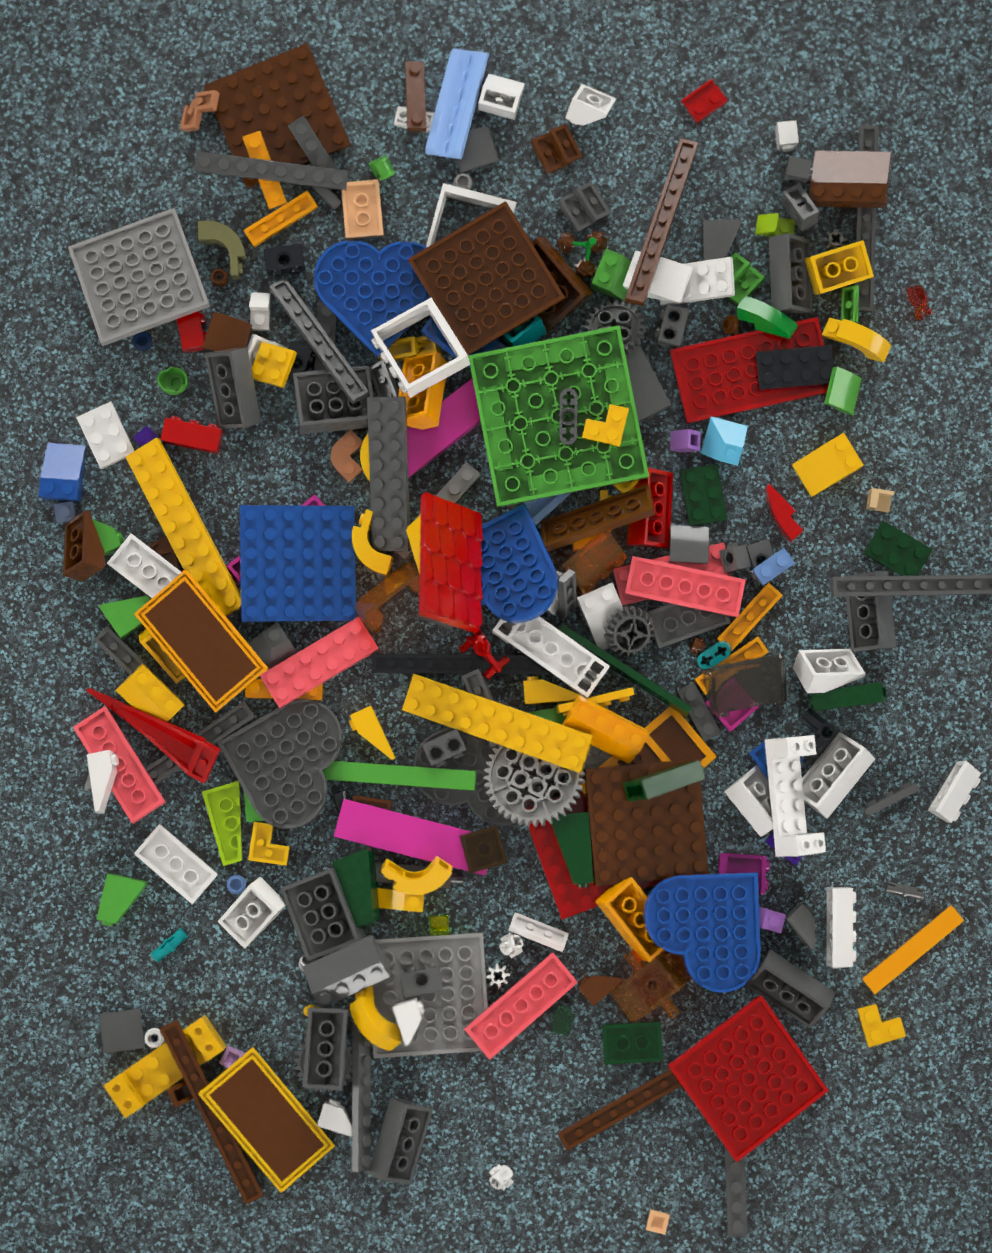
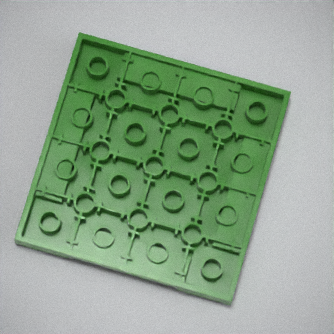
[468,325,649,508]

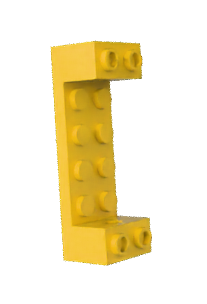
[104,1015,227,1118]

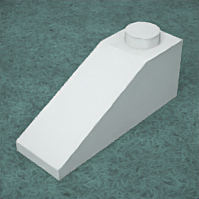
[87,750,119,814]

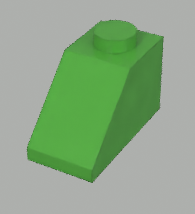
[92,519,125,556]

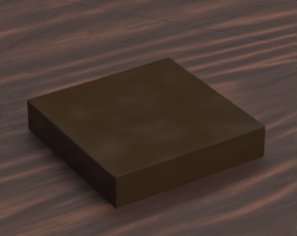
[459,825,508,874]

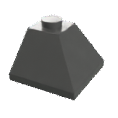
[248,622,298,670]
[784,903,815,950]

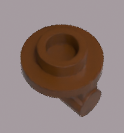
[722,315,740,336]

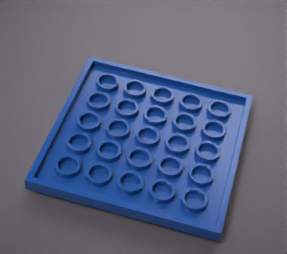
[239,505,356,622]

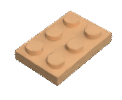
[342,179,384,240]

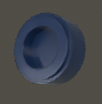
[133,331,153,351]

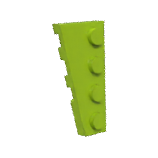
[202,781,243,866]

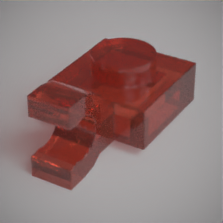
[906,285,933,321]

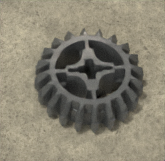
[604,606,655,658]

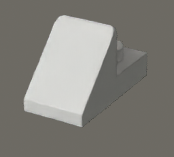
[249,293,271,331]

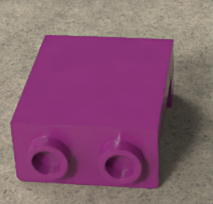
[717,853,770,895]

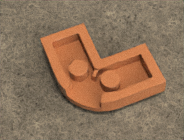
[180,90,220,132]
[331,430,363,483]

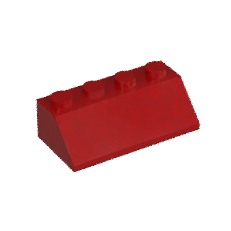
[627,467,673,549]

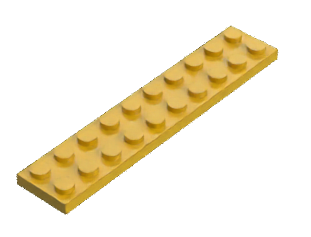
[126,438,241,617]
[402,674,594,773]

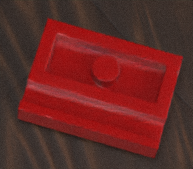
[681,79,728,123]

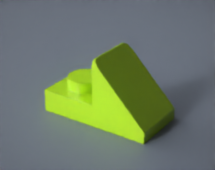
[755,213,795,237]

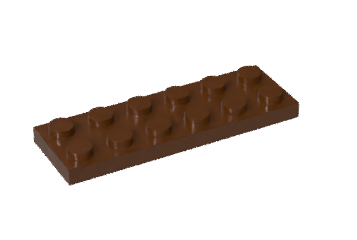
[540,484,655,551]

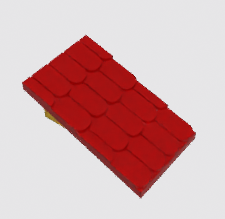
[406,492,483,633]

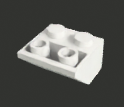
[478,74,525,120]

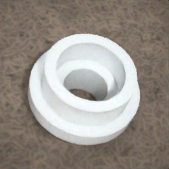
[145,1028,164,1048]

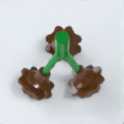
[557,231,608,278]

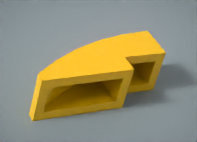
[380,336,442,361]

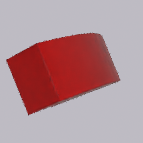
[764,483,803,543]

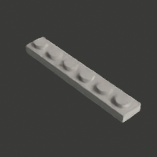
[395,462,481,560]

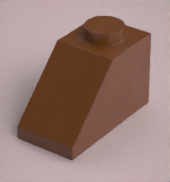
[577,974,623,1006]

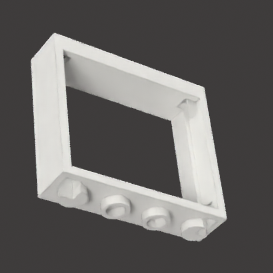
[426,183,516,247]
[371,298,470,398]

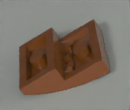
[530,124,583,175]
[203,312,253,352]

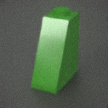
[99,596,151,639]
[96,873,148,926]

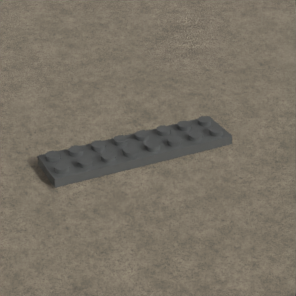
[367,397,411,551]

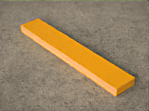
[862,905,964,994]

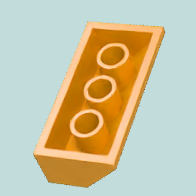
[398,351,448,430]
[562,695,649,764]
[595,877,663,962]

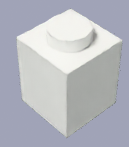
[775,120,799,152]

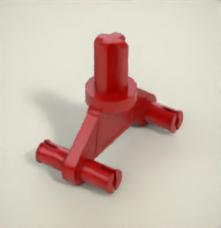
[458,630,510,680]

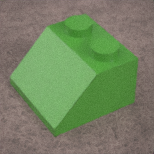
[591,249,631,301]

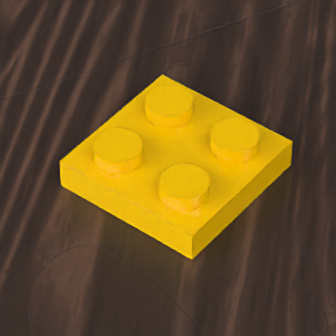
[251,342,297,388]

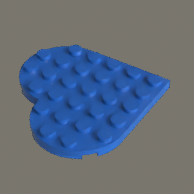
[314,241,430,358]
[481,503,558,623]
[644,872,761,992]

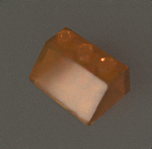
[562,531,627,595]

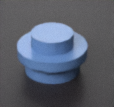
[227,875,246,894]

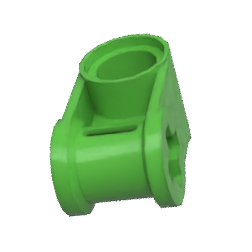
[368,155,395,180]

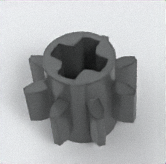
[822,228,847,251]

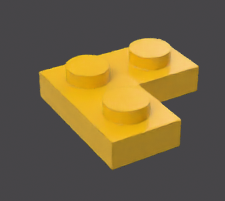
[582,404,629,447]
[248,822,290,866]
[857,1004,906,1047]

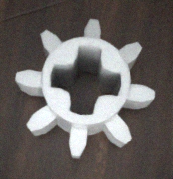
[499,932,523,958]
[486,963,510,988]
[489,1164,513,1190]

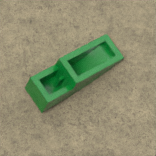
[737,296,798,339]

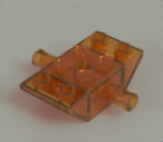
[609,949,691,1023]

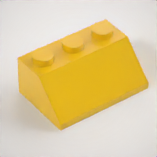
[115,663,184,722]

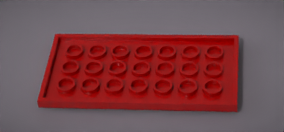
[669,317,829,424]

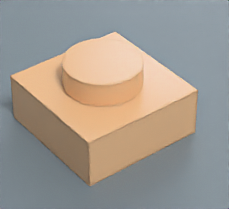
[646,1209,670,1234]

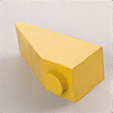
[523,676,582,705]
[349,706,396,760]
[377,888,425,912]

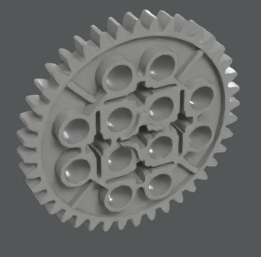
[483,745,585,827]

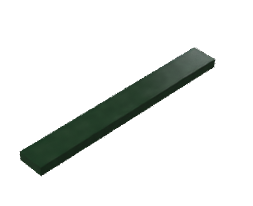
[559,624,692,717]

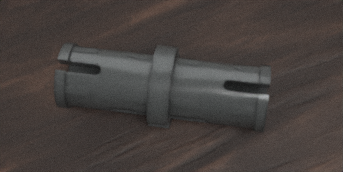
[884,881,925,901]

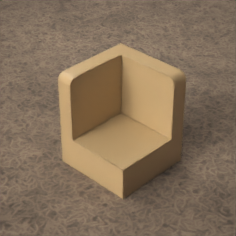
[866,488,894,512]

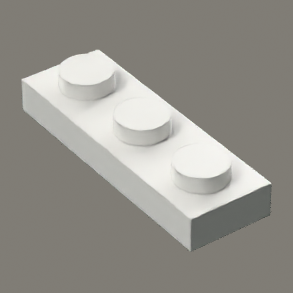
[508,912,569,952]

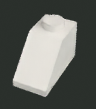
[317,1099,352,1137]

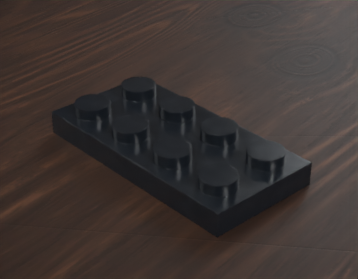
[755,345,834,391]

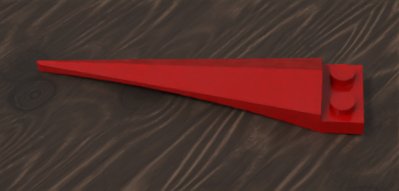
[86,688,221,784]

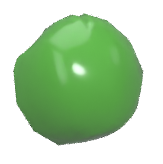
[157,366,189,395]

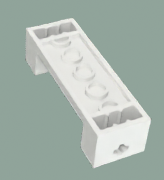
[492,616,610,698]
[765,735,826,856]

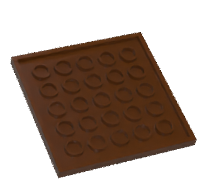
[203,43,351,189]
[408,201,565,355]
[584,759,709,886]

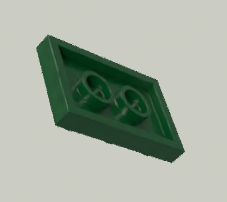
[680,464,727,526]
[863,521,933,576]
[602,1021,663,1065]

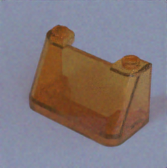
[354,562,420,636]

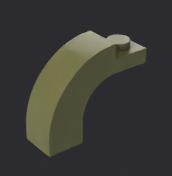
[198,221,247,280]

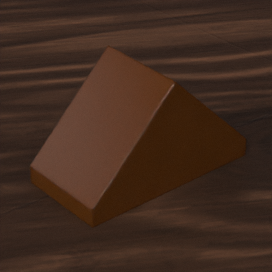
[167,1080,193,1108]

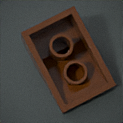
[63,510,105,581]

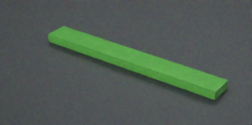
[323,761,477,791]

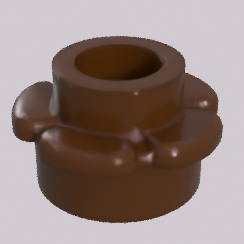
[210,268,229,287]
[689,637,705,655]

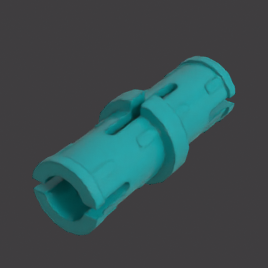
[151,928,188,963]

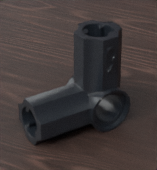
[799,707,836,760]

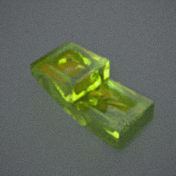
[429,915,450,936]

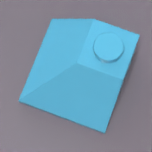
[701,416,748,466]

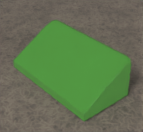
[841,285,859,323]

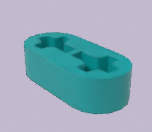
[697,641,732,669]

